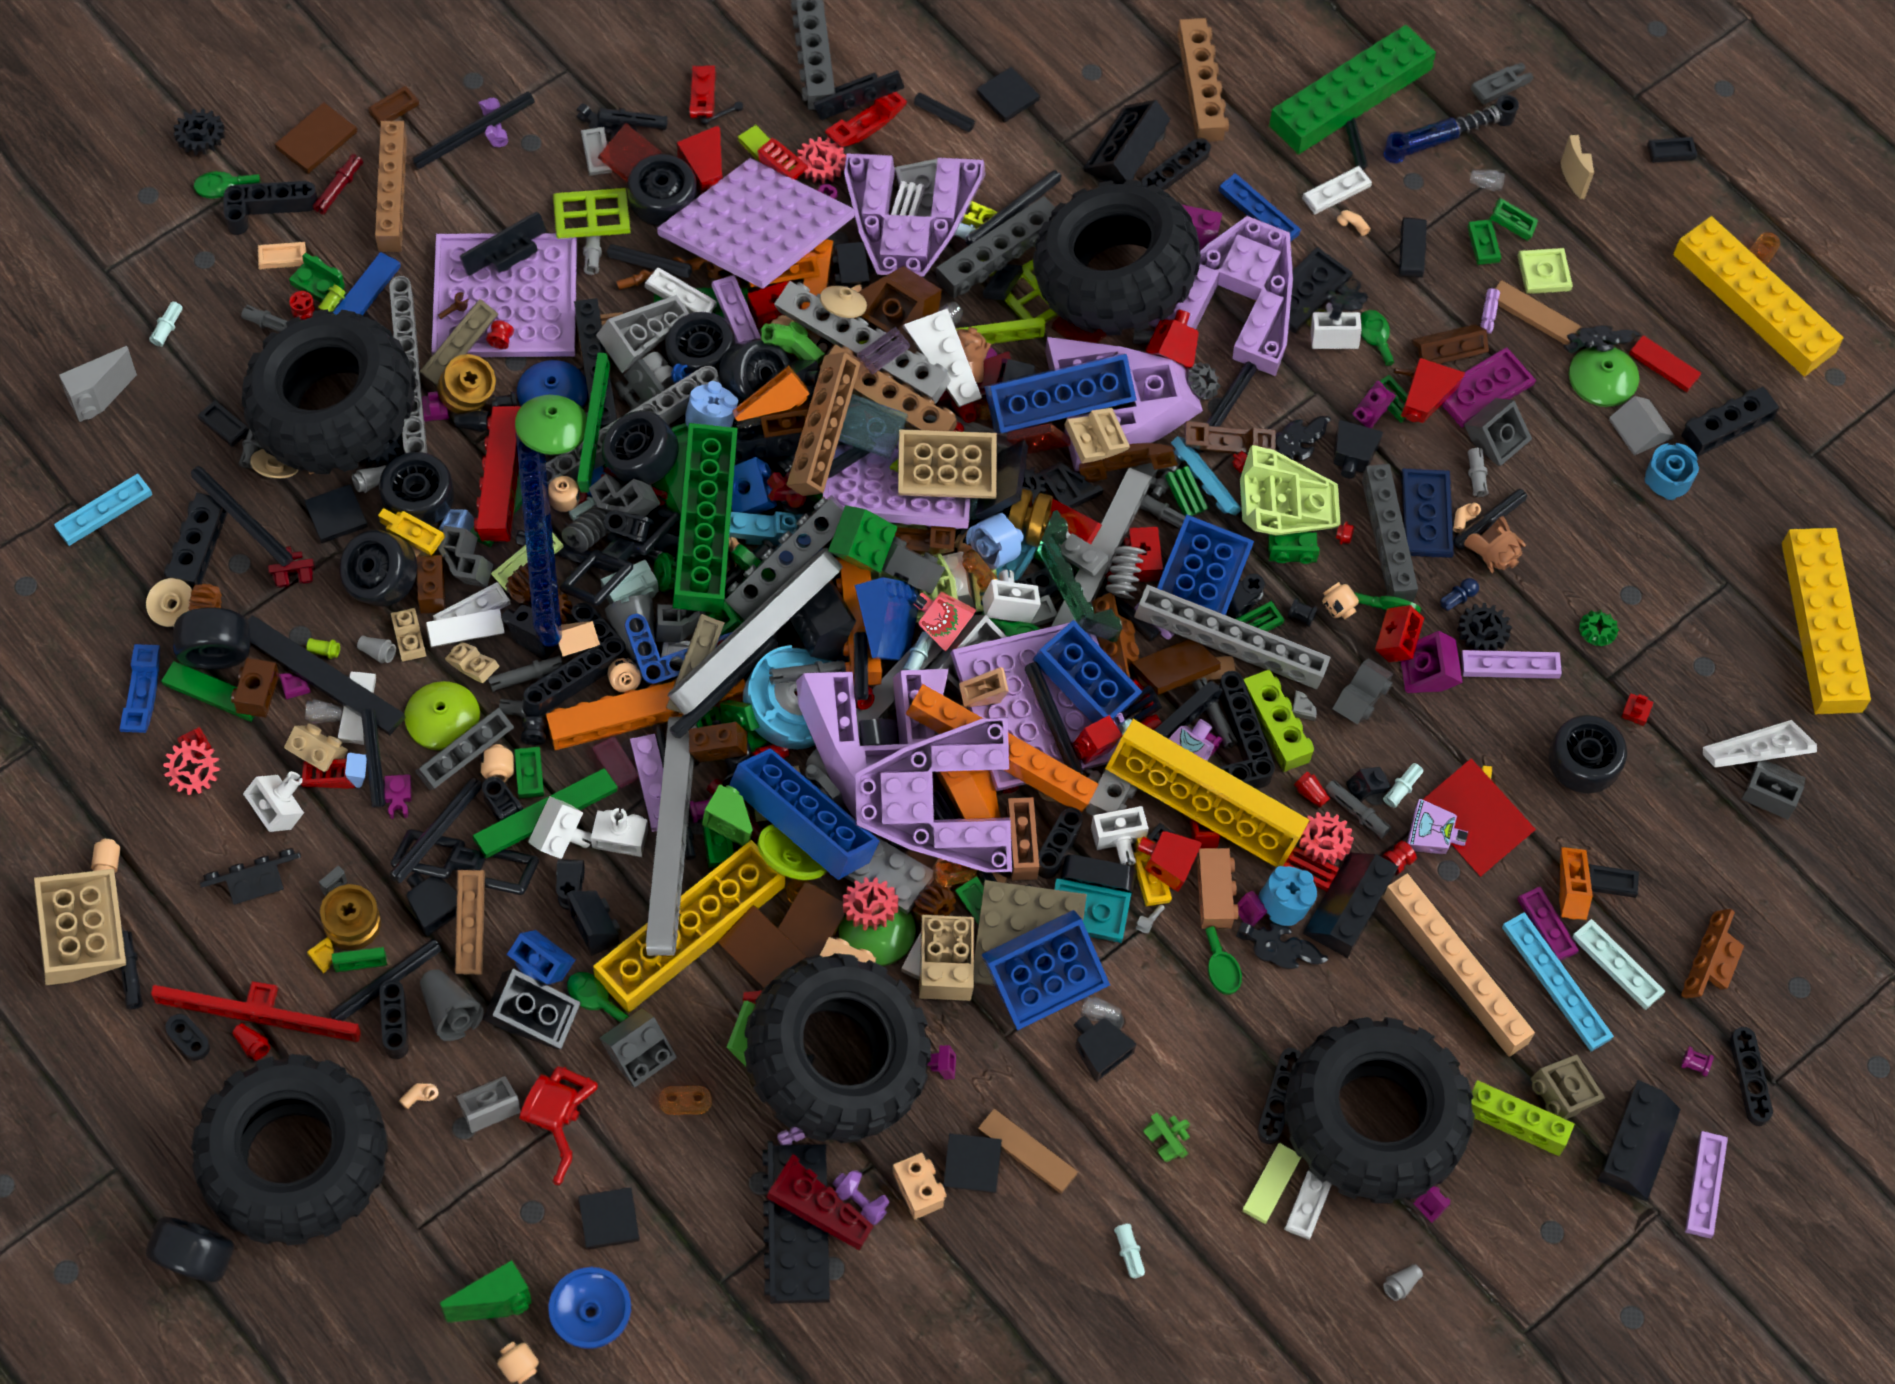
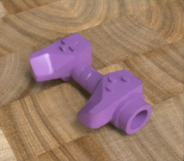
[478,98,508,147]
[832,1170,889,1225]

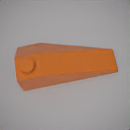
[935,770,1001,819]

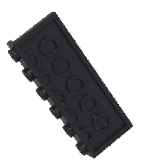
[762,1141,830,1304]

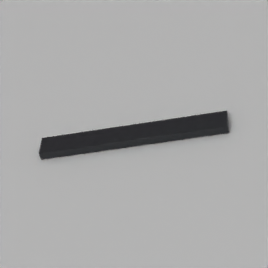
[247,615,406,736]

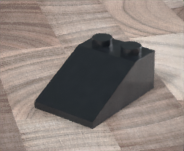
[482,969,581,1050]

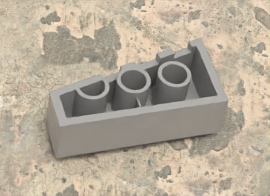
[596,295,690,373]

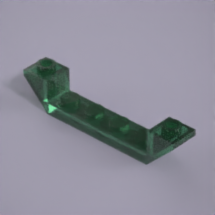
[1038,510,1122,642]

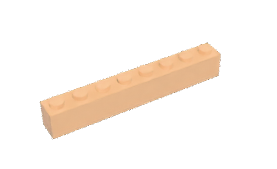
[1383,873,1535,1057]

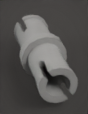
[583,236,602,275]
[1467,448,1488,497]

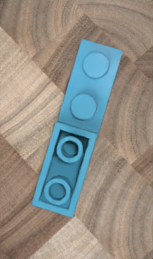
[729,511,816,545]

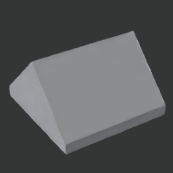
[1609,396,1674,456]
[456,1076,521,1133]

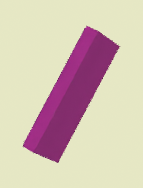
[1517,886,1579,961]

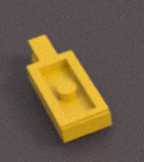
[378,508,445,556]
[1134,837,1172,906]

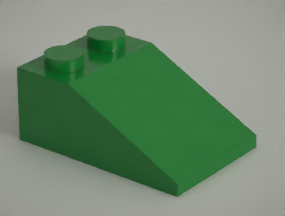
[440,1260,532,1323]

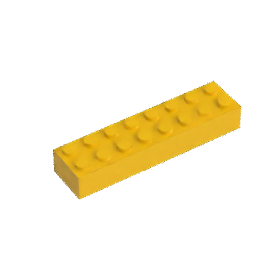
[1673,216,1844,377]
[1782,528,1871,714]
[1105,719,1309,867]
[593,840,785,1014]

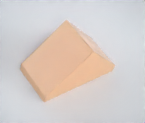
[555,621,600,656]
[959,667,1009,708]

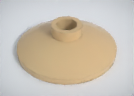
[820,286,867,318]
[250,449,299,478]
[146,578,192,627]

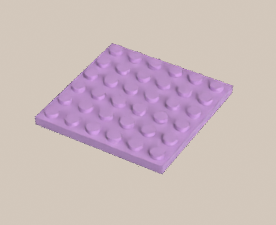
[657,158,855,289]
[432,233,577,357]
[823,432,970,529]
[951,618,1124,791]

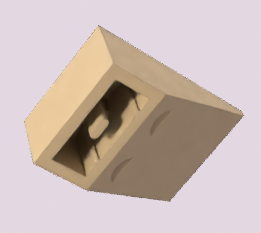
[919,915,974,1001]

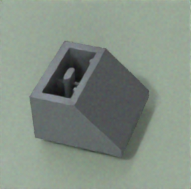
[1742,760,1805,820]
[599,1008,677,1088]

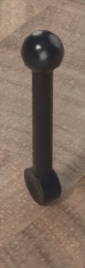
[701,102,743,125]

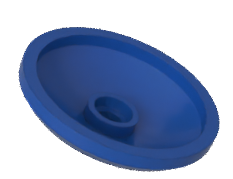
[517,360,588,409]
[549,1267,631,1349]

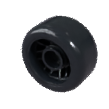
[627,154,697,226]
[665,312,737,382]
[719,339,790,406]
[602,410,679,485]
[379,452,454,526]
[339,530,418,606]
[173,607,250,670]
[1548,715,1627,794]
[146,1217,234,1282]

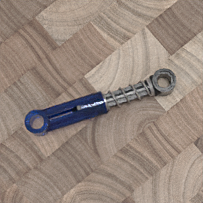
[1383,95,1519,163]

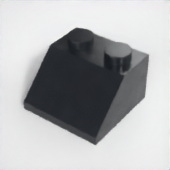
[567,891,621,956]

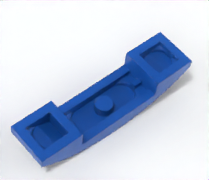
[120,644,160,733]

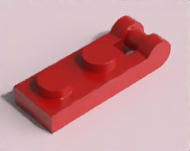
[690,65,716,118]

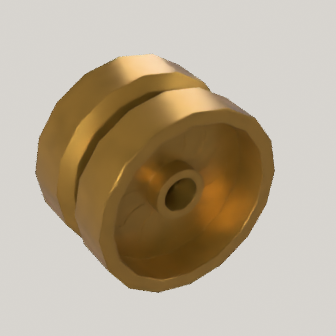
[437,354,496,413]
[1008,488,1053,547]
[320,884,381,951]

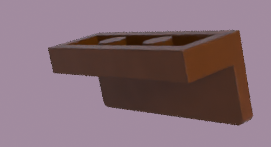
[1412,324,1489,364]

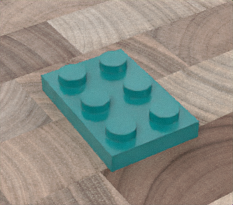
[1054,878,1131,943]

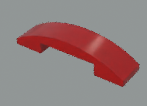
[825,92,907,147]

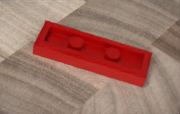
[1629,335,1702,392]
[1049,498,1102,544]

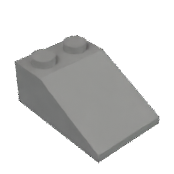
[59,346,137,422]

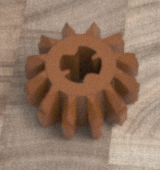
[188,584,222,611]

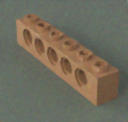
[1177,18,1229,141]
[375,121,407,252]
[820,344,957,431]
[787,352,861,496]

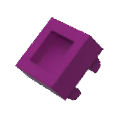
[422,391,449,422]
[1237,891,1267,926]
[927,1045,956,1079]
[1413,1186,1451,1223]

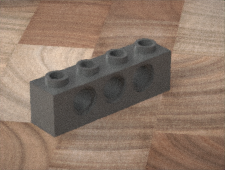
[415,708,514,791]

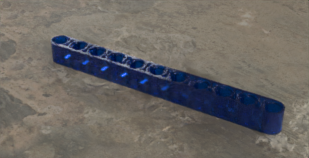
[516,433,562,646]

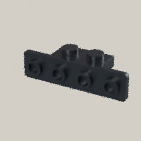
[814,70,905,120]
[460,212,546,276]
[199,848,301,905]

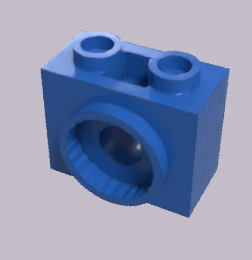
[732,457,778,514]
[507,930,576,985]

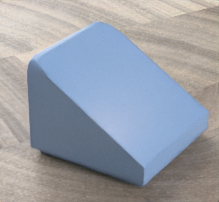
[439,509,475,532]
[345,753,367,788]

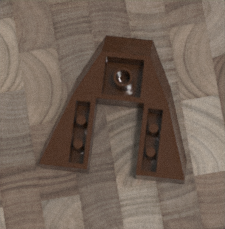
[785,266,942,429]

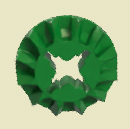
[653,553,676,592]
[1579,610,1619,646]

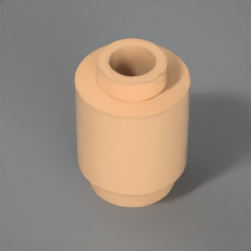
[91,839,120,873]

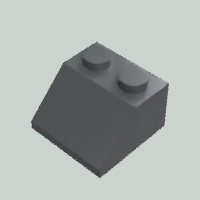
[1464,398,1532,466]

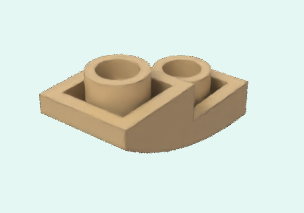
[391,608,426,662]
[445,642,499,683]

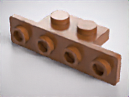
[1092,593,1139,678]
[1681,909,1744,999]

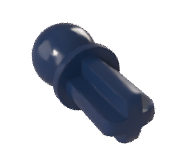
[1440,578,1479,611]

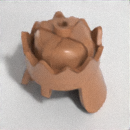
[956,327,992,383]
[1464,516,1526,573]

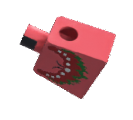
[913,592,976,651]

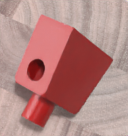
[1145,310,1199,369]
[1137,831,1202,892]

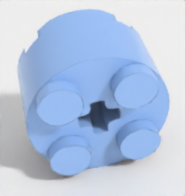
[685,381,738,427]
[966,513,1023,570]

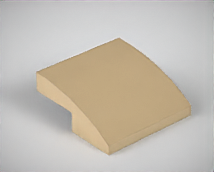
[1560,135,1594,199]
[1064,408,1130,464]

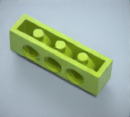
[1243,669,1314,772]
[1471,1080,1575,1156]

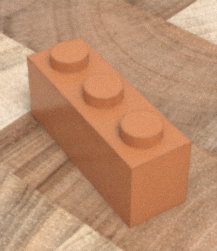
[1006,798,1039,880]
[1196,848,1238,929]

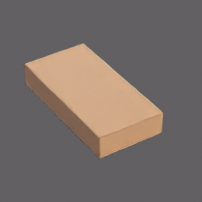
[258,242,306,269]

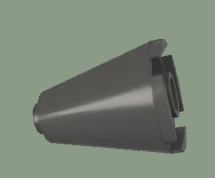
[605,595,656,664]
[420,969,484,1041]

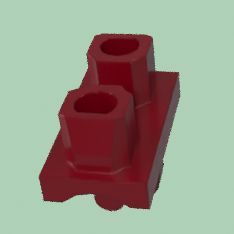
[766,472,807,508]
[268,546,315,588]

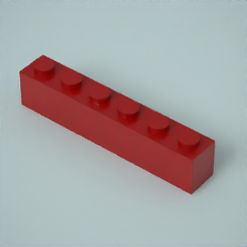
[474,406,523,542]

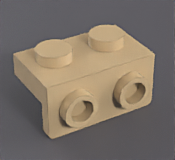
[284,724,348,771]

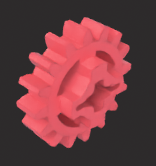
[797,137,846,184]
[163,740,221,795]
[1299,812,1354,864]
[843,877,898,931]

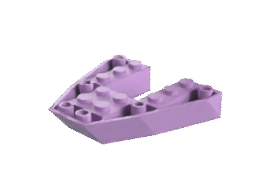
[844,154,985,277]
[1149,216,1293,376]
[1045,337,1203,472]
[796,669,949,820]
[855,716,1012,872]

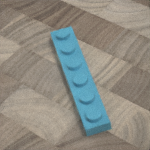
[1502,912,1614,1052]

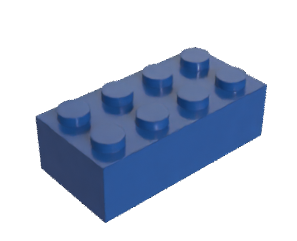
[1032,620,1142,723]

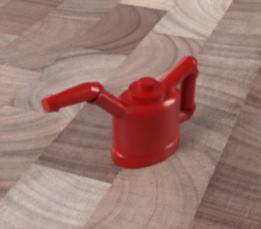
[519,1066,598,1186]

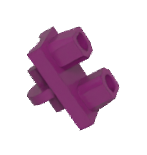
[1352,381,1396,428]

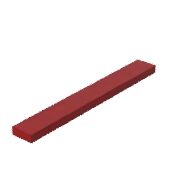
[151,985,361,1042]

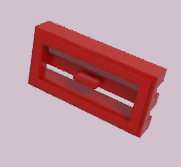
[1283,846,1339,892]

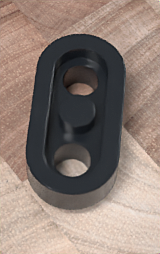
[165,1014,210,1061]

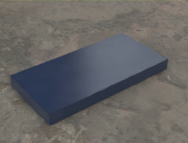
[1401,469,1454,558]

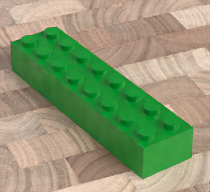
[1269,25,1436,155]
[672,423,737,613]

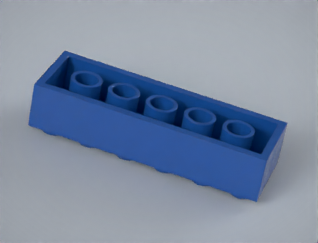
[984,354,1137,433]
[729,748,880,880]

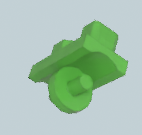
[1143,1112,1190,1162]

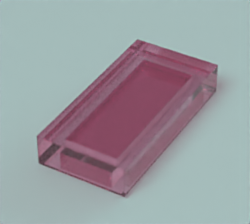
[592,736,639,790]

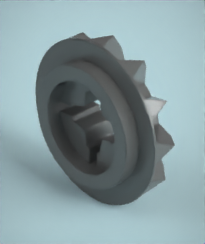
[1188,362,1221,400]

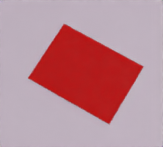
[1423,758,1536,877]

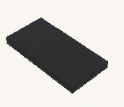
[1288,247,1353,334]
[976,440,1028,521]

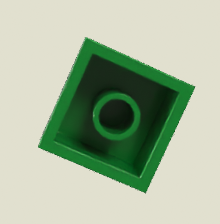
[828,505,898,573]

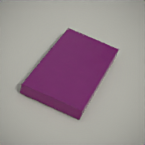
[1442,347,1536,428]

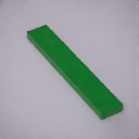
[577,353,610,493]
[473,768,618,858]

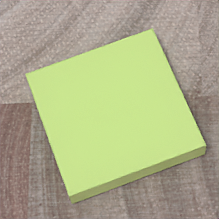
[1518,248,1573,294]

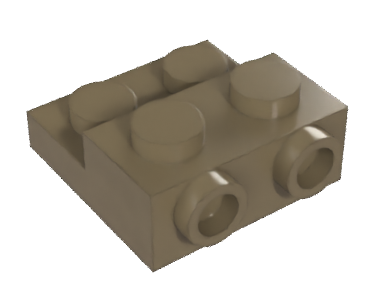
[1531,1054,1605,1119]

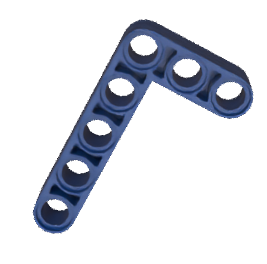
[624,614,732,684]

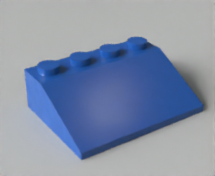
[1157,514,1254,615]
[855,577,919,661]
[981,910,1110,1030]

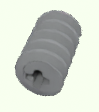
[1105,546,1146,599]

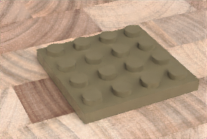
[974,880,1087,986]

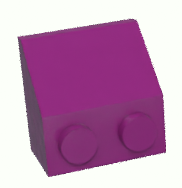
[1182,205,1222,251]
[1401,631,1463,693]

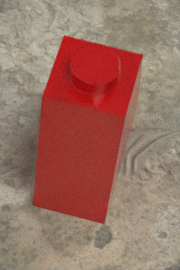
[677,126,722,195]
[1401,358,1465,423]

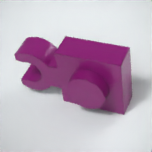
[385,775,412,819]

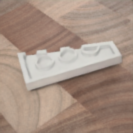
[902,309,982,407]
[1703,720,1817,767]

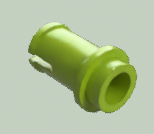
[318,284,346,312]
[306,638,340,659]

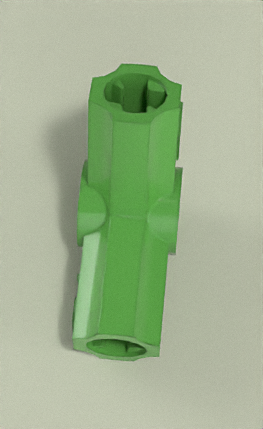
[761,321,825,364]

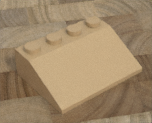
[898,429,997,499]
[34,869,126,985]

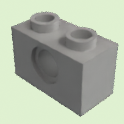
[1086,770,1138,816]

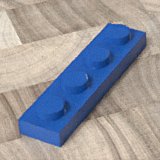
[1219,173,1301,242]

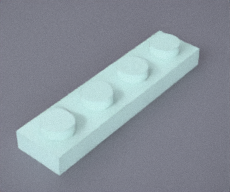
[1572,919,1665,1010]

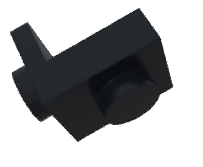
[1346,767,1391,802]

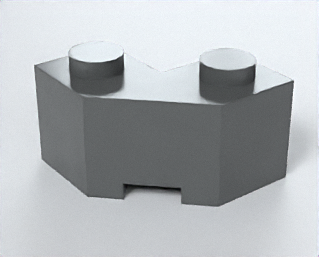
[589,474,660,517]
[438,526,493,587]
[882,536,945,594]
[655,604,706,643]
[1332,658,1393,724]

